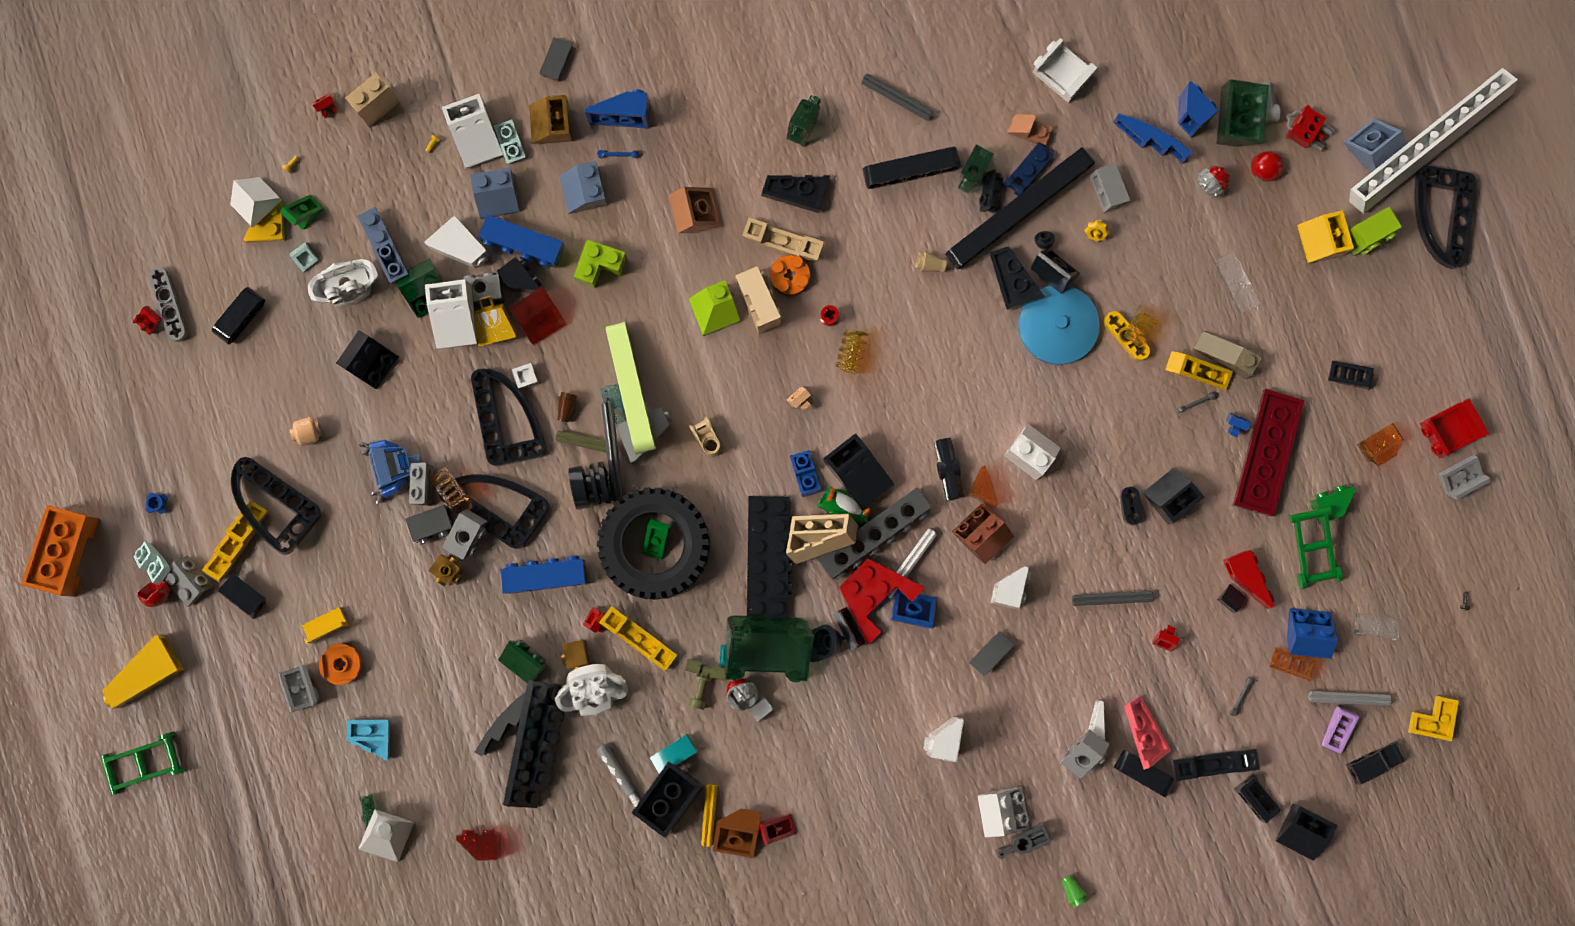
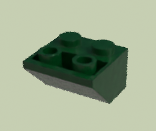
[396,258,444,318]
[498,640,548,683]

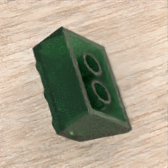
[1216,79,1269,147]

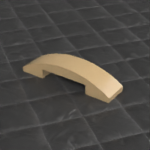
[742,218,824,261]

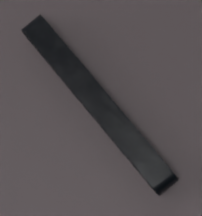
[945,147,1096,270]

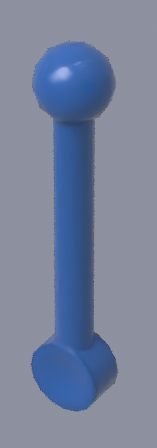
[597,150,639,159]

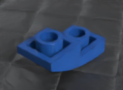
[790,450,822,498]

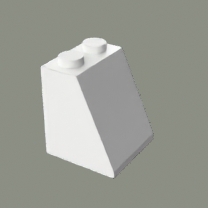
[1004,424,1060,480]

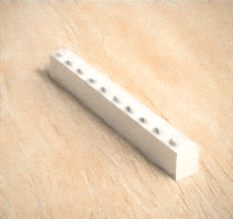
[1349,68,1518,214]

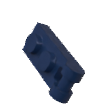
[1003,143,1054,196]

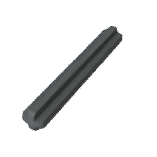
[862,74,933,121]
[1072,591,1154,606]

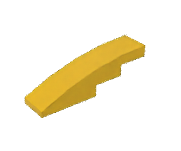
[202,500,268,583]

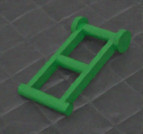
[1289,507,1343,590]
[100,731,186,796]

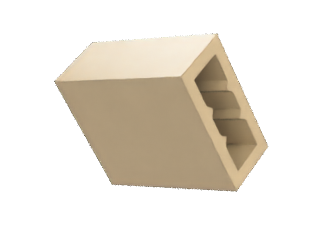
[345,72,400,128]

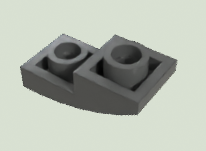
[969,631,1014,677]

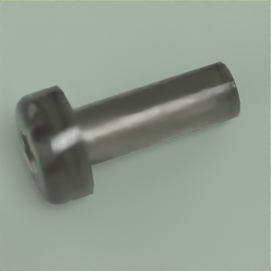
[1460,592,1470,611]

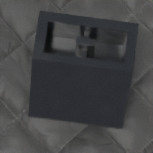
[336,330,399,389]
[1142,468,1205,524]
[1275,804,1338,861]

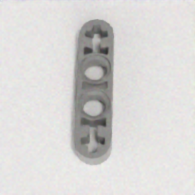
[149,267,188,342]

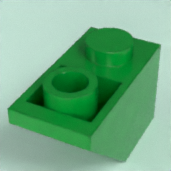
[1310,484,1356,524]

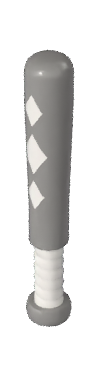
[597,744,640,807]

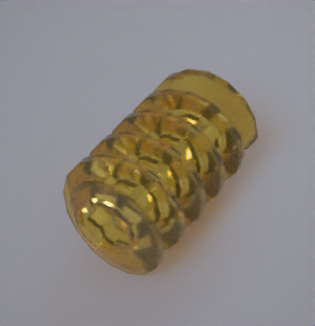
[835,330,868,375]

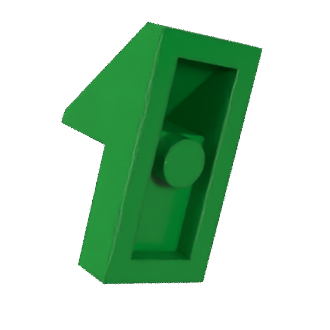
[280,195,324,229]
[642,519,671,559]

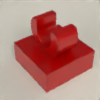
[312,93,337,118]
[133,306,162,335]
[583,607,605,633]
[1152,625,1180,652]

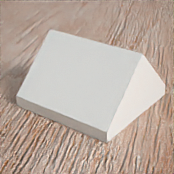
[230,177,282,228]

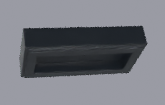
[833,607,865,651]

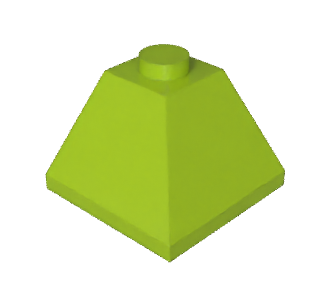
[689,280,741,336]

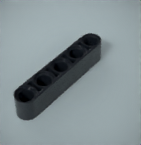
[862,147,962,189]

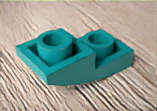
[650,734,698,774]

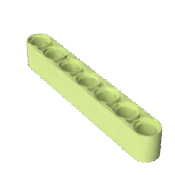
[606,322,656,454]

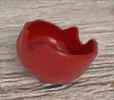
[1250,151,1284,181]
[137,580,170,607]

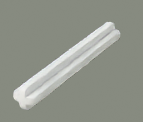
[887,529,937,598]

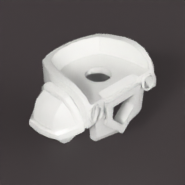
[308,259,378,307]
[555,664,628,716]

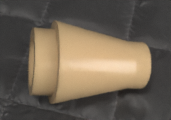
[916,252,947,272]

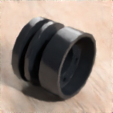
[568,461,612,510]

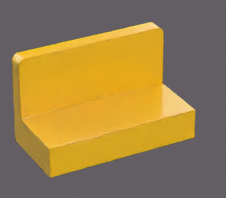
[302,607,350,644]

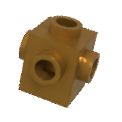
[428,554,464,586]

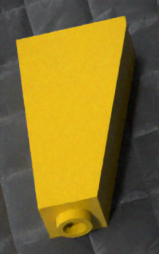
[102,634,184,709]

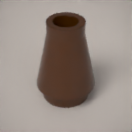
[557,392,578,423]

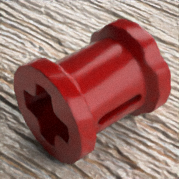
[820,305,839,327]

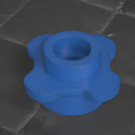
[146,493,168,514]

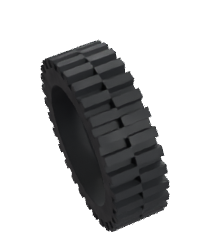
[597,487,710,600]

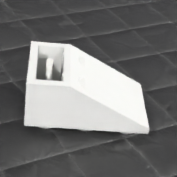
[442,94,503,169]
[425,279,477,349]

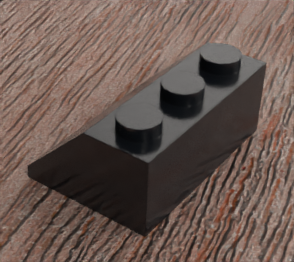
[632,761,705,838]

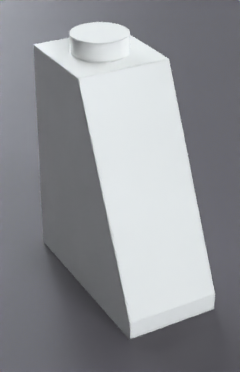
[424,216,489,268]

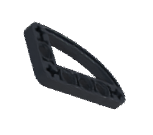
[1414,166,1477,269]
[471,369,546,467]
[231,457,321,555]
[440,474,549,549]

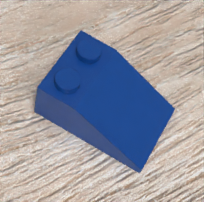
[585,89,650,128]

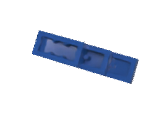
[1113,113,1192,164]

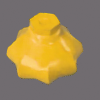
[1084,220,1110,242]

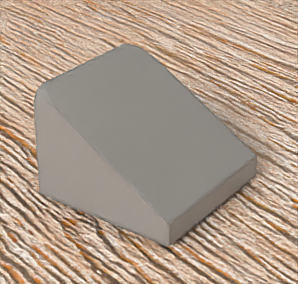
[747,693,774,722]

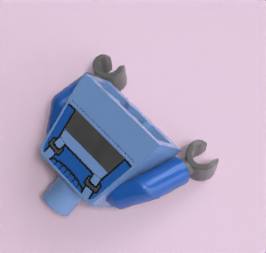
[359,440,420,504]

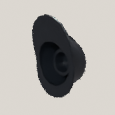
[801,624,845,662]

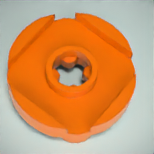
[770,255,810,296]
[319,644,362,685]

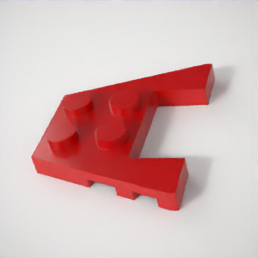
[839,558,926,645]

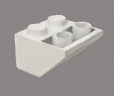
[990,566,1031,609]
[977,786,1030,837]

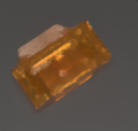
[1356,423,1404,466]

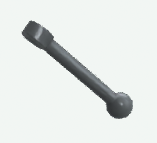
[1177,392,1216,413]
[1230,677,1254,716]

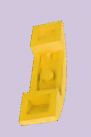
[599,606,677,671]

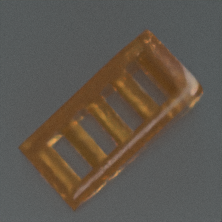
[429,466,470,511]
[1269,647,1316,681]

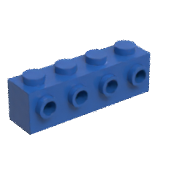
[479,215,565,269]
[500,556,587,594]

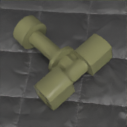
[685,658,728,710]

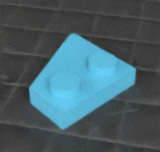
[347,720,390,760]

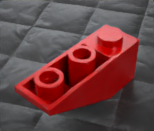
[1223,550,1274,609]

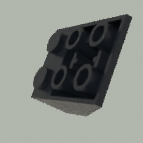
[824,433,895,510]

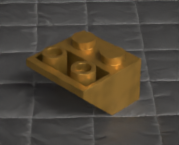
[529,95,572,144]

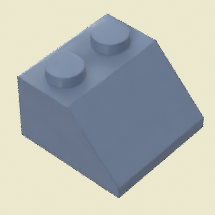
[1344,118,1406,171]
[559,161,607,214]
[470,167,520,219]

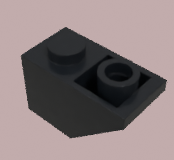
[497,257,542,295]

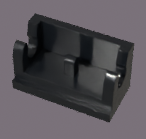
[218,573,266,619]
[1234,774,1281,823]

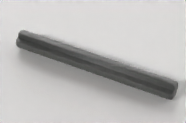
[601,402,624,502]

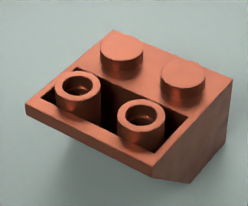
[952,504,1014,564]

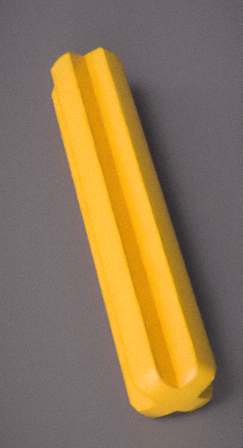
[701,784,718,847]

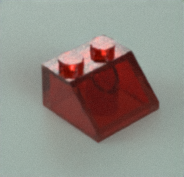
[509,286,567,346]

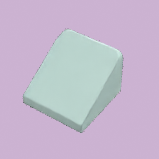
[290,242,319,272]

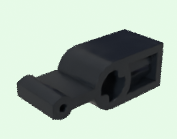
[1346,741,1407,785]

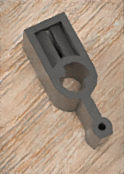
[995,823,1051,859]

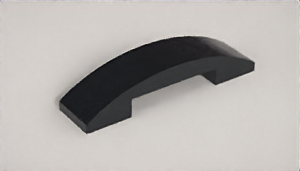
[1173,749,1260,781]

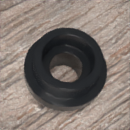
[1035,231,1055,250]

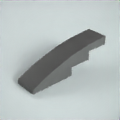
[474,692,525,756]

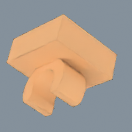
[787,387,811,411]

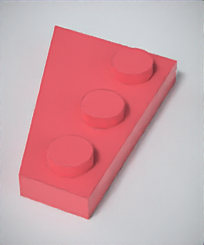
[1124,696,1172,769]

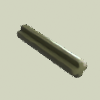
[555,430,607,453]

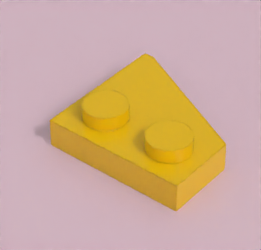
[244,201,285,243]

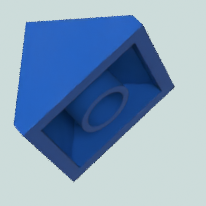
[890,589,936,629]

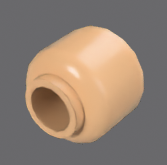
[290,417,322,446]

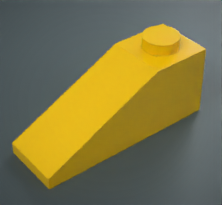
[1165,351,1233,390]

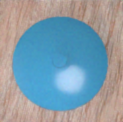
[1018,285,1100,365]

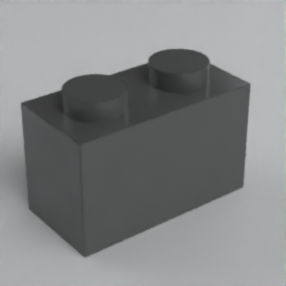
[405,505,454,545]

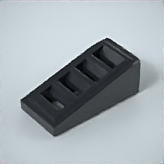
[1328,361,1374,390]

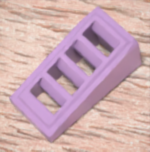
[1321,706,1359,754]

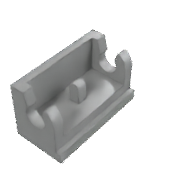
[1089,164,1130,213]

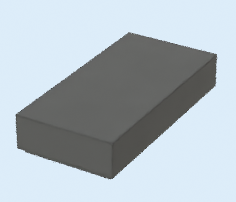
[539,37,573,82]

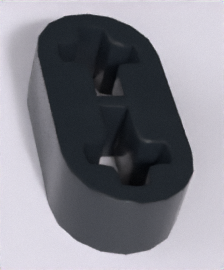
[1119,486,1143,525]

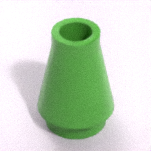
[1061,875,1088,908]

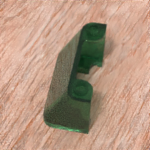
[724,615,814,682]

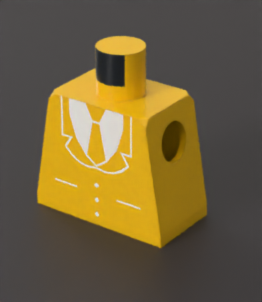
[474,296,517,347]

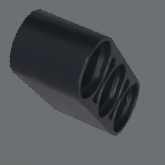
[211,287,265,345]
[1113,749,1176,798]

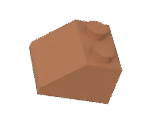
[669,187,722,233]

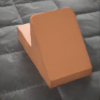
[1008,114,1053,147]

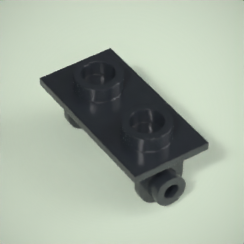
[979,169,1004,213]

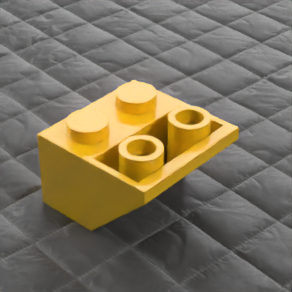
[1297,210,1354,263]

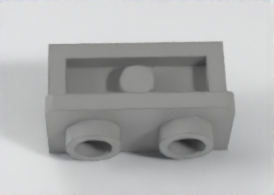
[1438,455,1491,499]
[409,463,434,506]
[164,556,213,607]
[278,664,319,713]

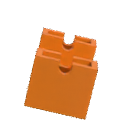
[21,505,100,597]

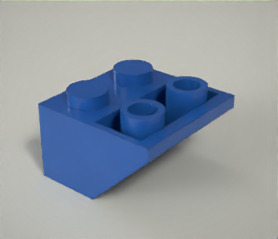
[1178,81,1218,137]
[1287,608,1338,659]

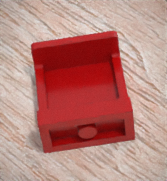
[1420,398,1489,459]

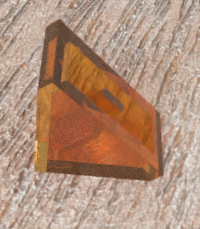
[967,465,998,507]

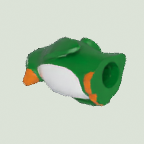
[817,486,870,526]

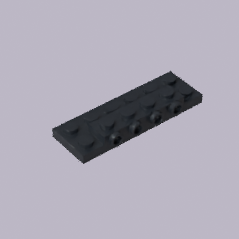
[747,496,792,619]
[503,680,565,808]

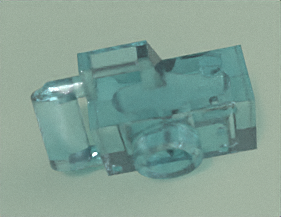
[600,384,627,424]

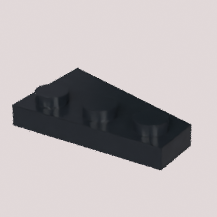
[761,175,830,213]
[989,246,1046,310]

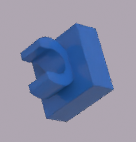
[1226,412,1251,437]

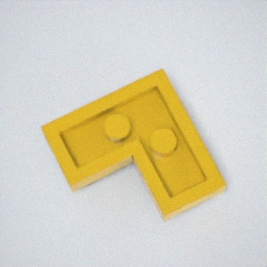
[1408,696,1459,742]

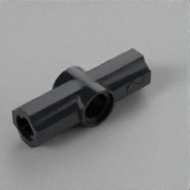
[933,438,964,501]

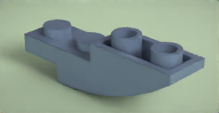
[357,207,409,284]

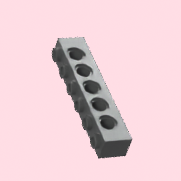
[817,488,931,580]

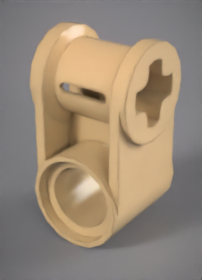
[689,417,721,457]

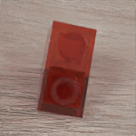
[456,829,501,861]

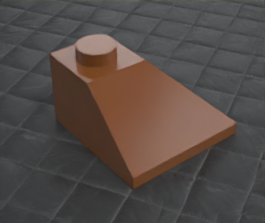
[713,809,761,858]

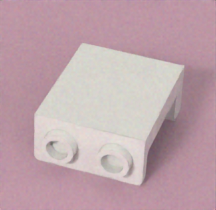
[1032,38,1097,103]

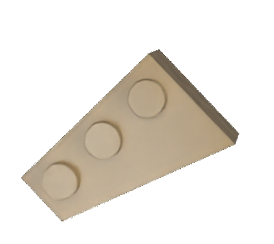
[735,266,783,334]
[786,514,858,564]

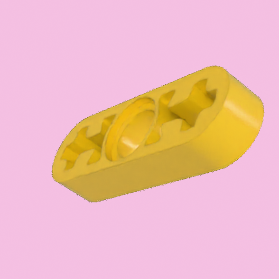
[1103,311,1150,361]

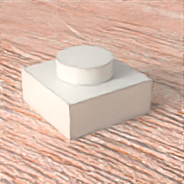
[512,363,538,389]

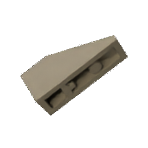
[1193,331,1261,379]

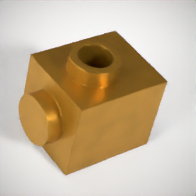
[561,640,590,670]

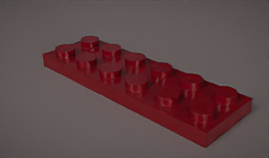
[1232,389,1305,517]

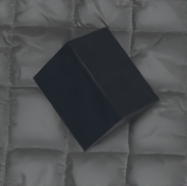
[1030,248,1080,294]

